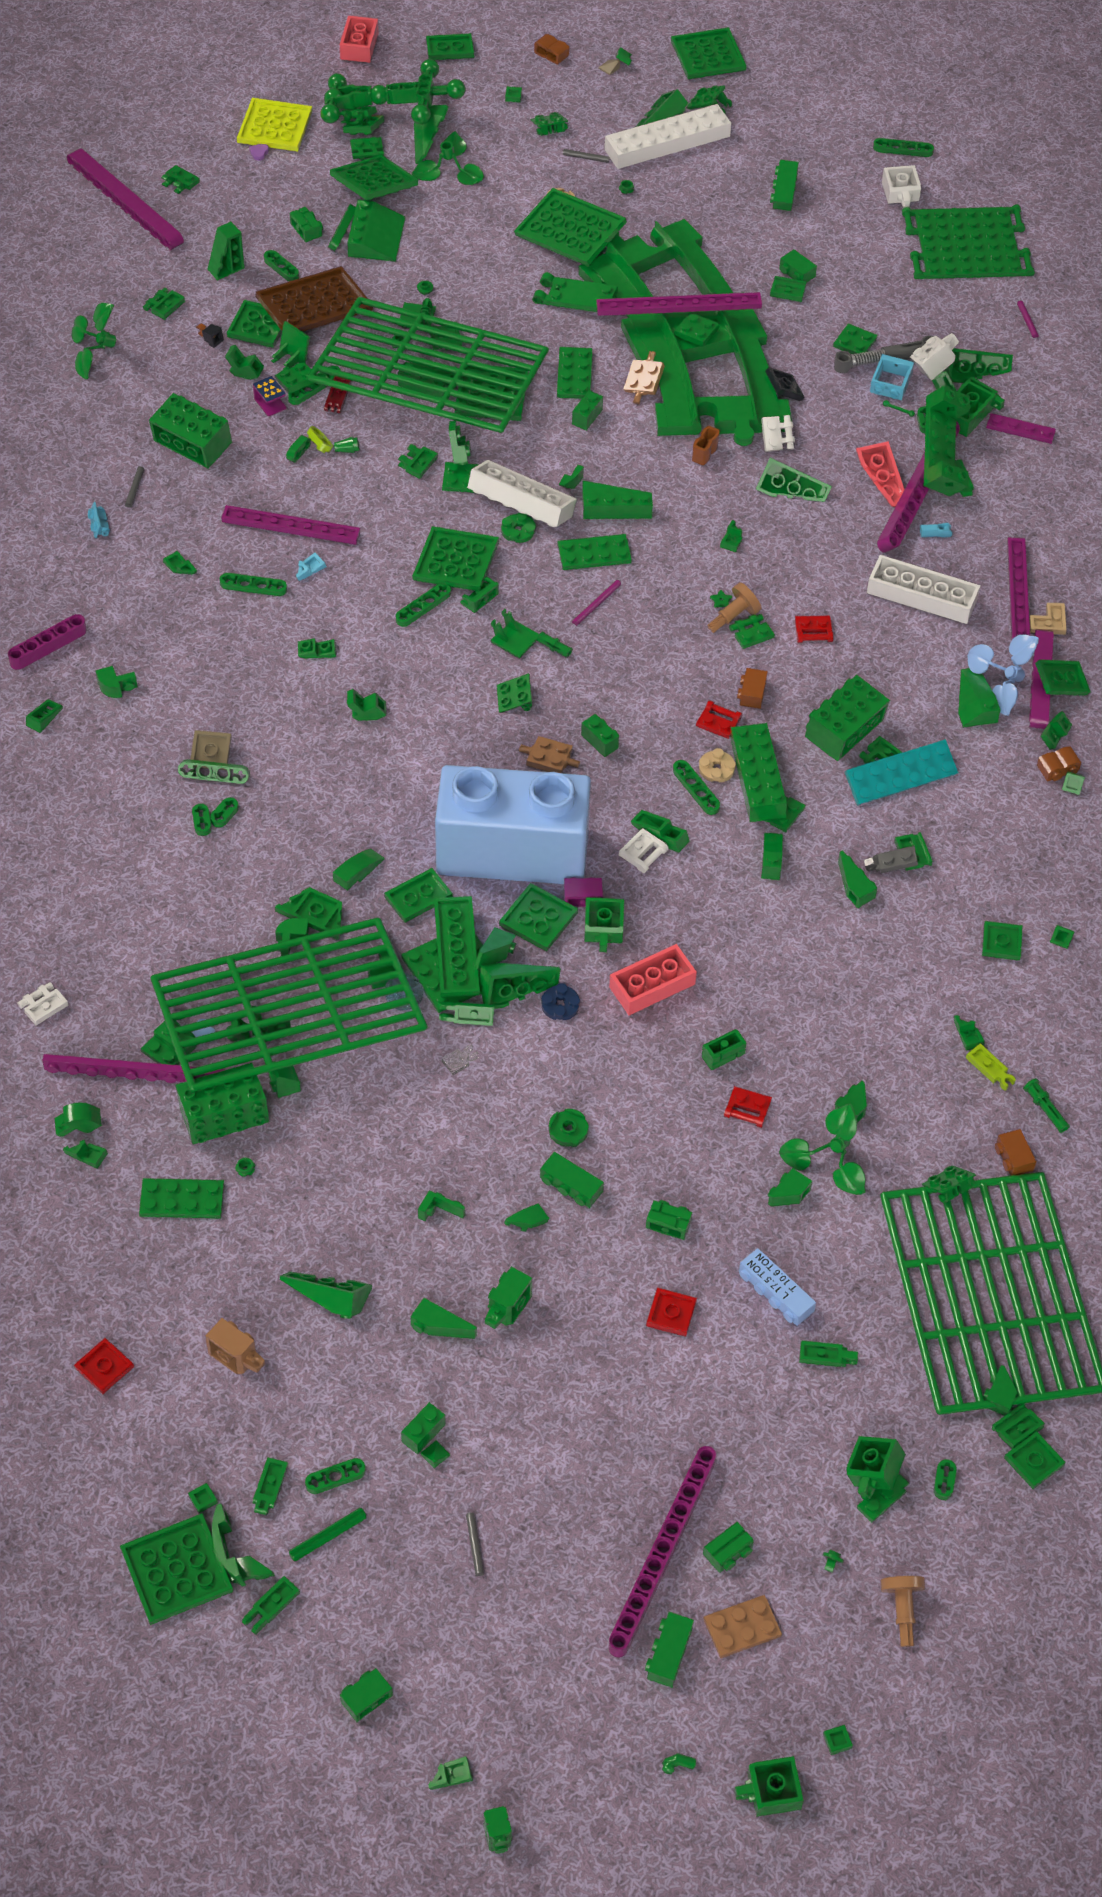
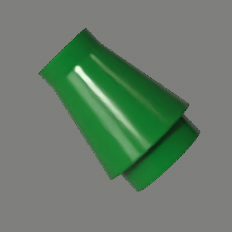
[334,436,360,453]

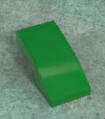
[1040,711,1072,750]

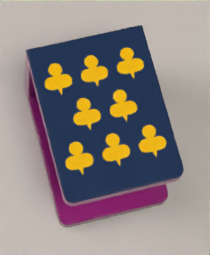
[253,376,287,416]

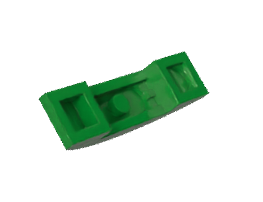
[212,1503,246,1587]

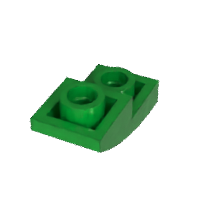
[298,638,337,659]

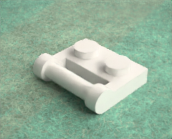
[619,828,668,873]

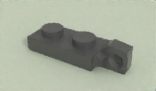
[864,846,918,873]

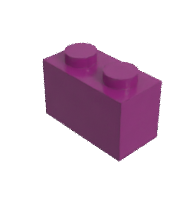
[564,877,603,907]

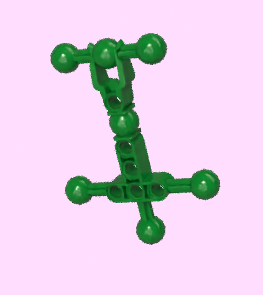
[320,59,466,125]

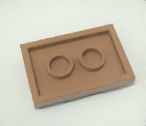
[703,1595,782,1659]

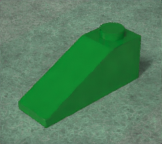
[761,832,783,880]
[474,927,517,969]
[410,1298,477,1339]

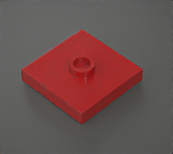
[646,1287,697,1337]
[74,1338,134,1394]

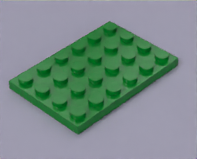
[514,188,627,266]

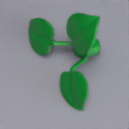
[412,131,484,185]
[71,303,116,379]
[779,1104,866,1195]

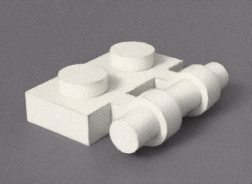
[761,415,795,452]
[17,982,68,1025]

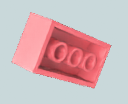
[609,944,697,1015]

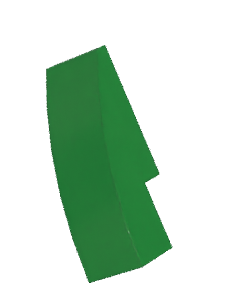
[631,810,690,853]
[333,848,385,891]

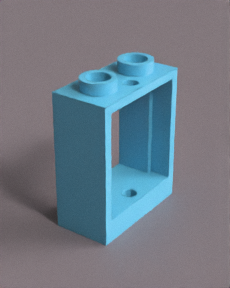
[870,354,914,400]

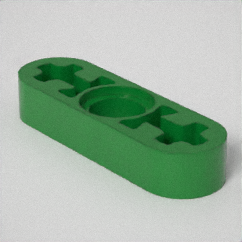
[264,250,299,281]
[305,1458,366,1494]

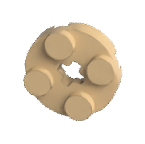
[699,748,736,783]

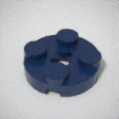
[541,983,580,1021]

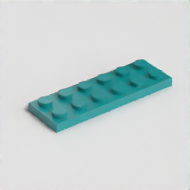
[845,739,958,806]

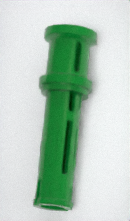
[1023,1078,1070,1133]

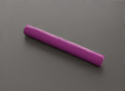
[1017,300,1039,338]

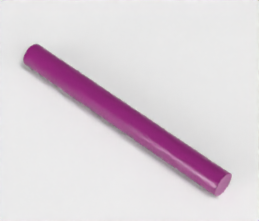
[572,580,621,626]

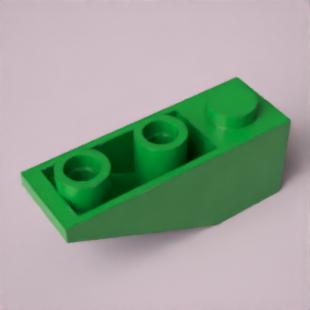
[838,850,877,908]

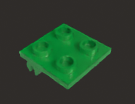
[686,85,732,114]
[271,321,310,370]
[491,609,539,659]

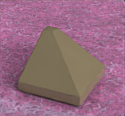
[598,59,620,75]

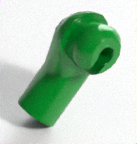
[662,1753,696,1774]

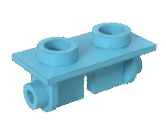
[88,502,110,538]

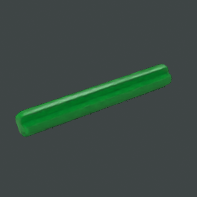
[289,1508,366,1562]

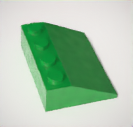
[347,200,405,262]

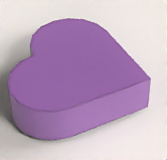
[249,144,269,161]

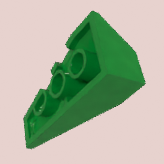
[635,89,689,127]
[414,105,449,164]
[944,348,1013,383]
[756,457,832,502]
[958,668,1000,728]
[479,963,561,1009]
[280,1272,372,1319]

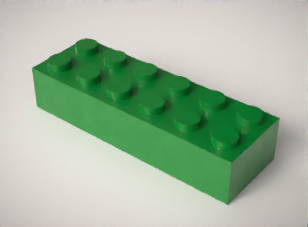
[731,723,787,822]

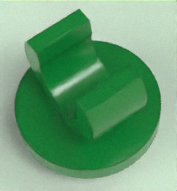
[822,1550,844,1573]

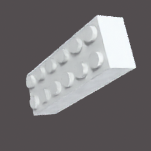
[467,460,577,527]
[867,555,980,624]

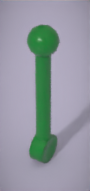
[883,400,915,417]

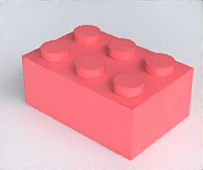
[340,15,379,63]

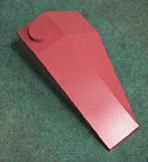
[856,441,905,507]

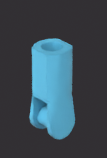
[920,523,952,537]

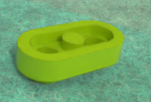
[307,426,333,453]

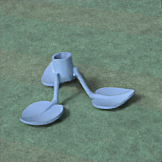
[967,635,1039,716]

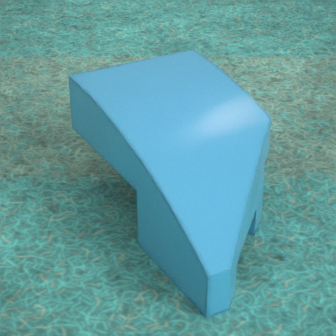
[296,553,327,581]

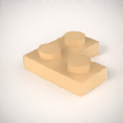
[1029,603,1067,635]

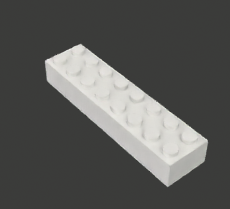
[605,104,731,169]

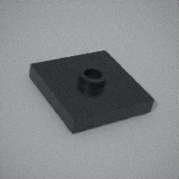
[765,367,804,401]

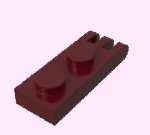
[324,376,351,413]

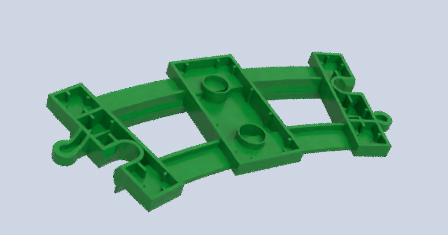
[578,219,792,446]

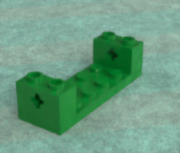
[924,385,970,496]

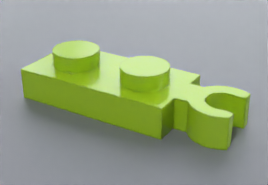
[966,1043,1016,1091]

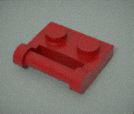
[795,615,833,643]
[696,700,743,739]
[724,1086,772,1128]

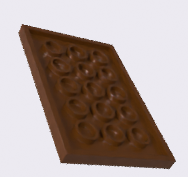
[255,266,373,332]

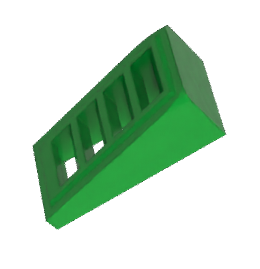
[26,699,63,733]

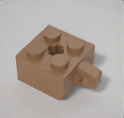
[205,1318,265,1374]

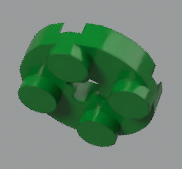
[501,513,536,543]
[549,1109,589,1147]

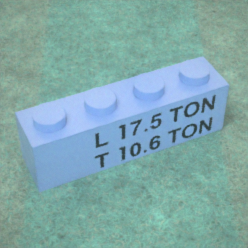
[739,1248,816,1326]

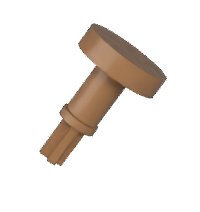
[707,582,762,633]
[880,1576,925,1647]

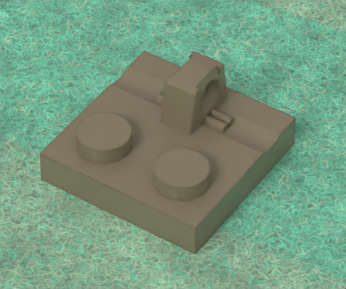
[190,730,232,770]

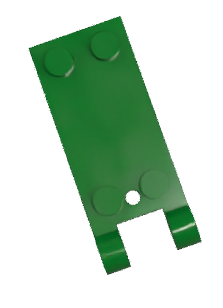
[532,272,618,312]

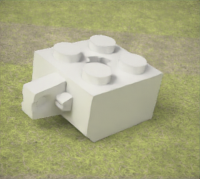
[882,165,921,208]
[910,333,959,380]

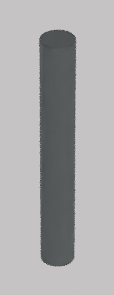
[563,149,610,163]
[125,466,144,507]
[466,1513,484,1576]

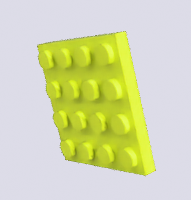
[237,98,312,152]

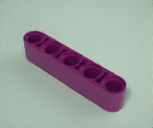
[8,614,87,670]

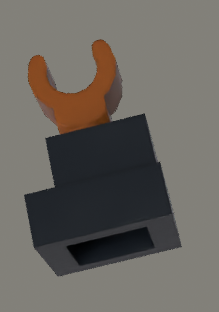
[196,323,224,348]

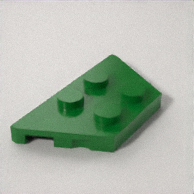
[275,887,343,940]

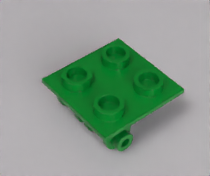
[530,112,568,136]
[398,298,436,327]
[497,673,532,713]
[922,1166,976,1203]

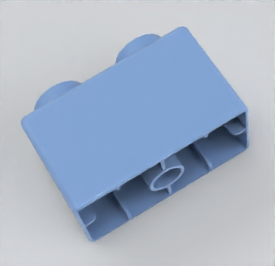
[435,765,591,884]

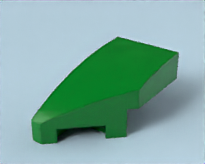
[615,47,632,66]
[559,464,584,489]
[720,520,742,552]
[163,550,197,574]
[954,1015,985,1051]
[63,1140,108,1169]
[504,1203,549,1232]
[230,1556,275,1583]
[428,1756,473,1790]

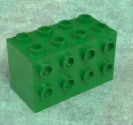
[149,393,232,468]
[805,675,890,761]
[175,1062,269,1145]

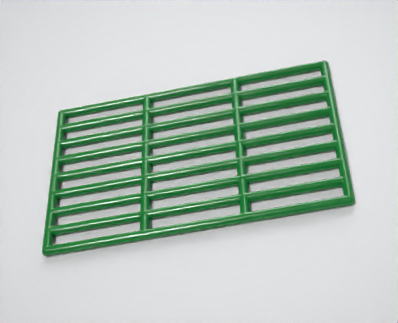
[307,297,549,433]
[150,917,428,1092]
[880,1172,1102,1415]

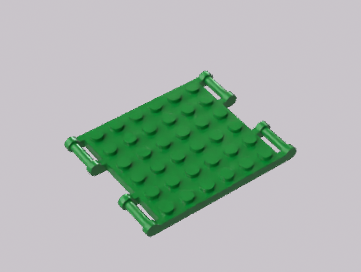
[902,204,1035,279]

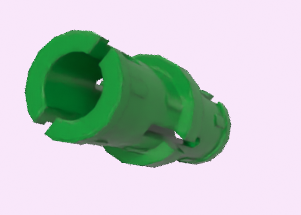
[537,631,573,658]

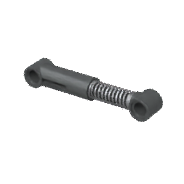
[834,336,934,373]

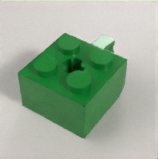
[584,897,624,952]
[485,1266,533,1329]
[846,1436,906,1500]
[734,1756,804,1817]

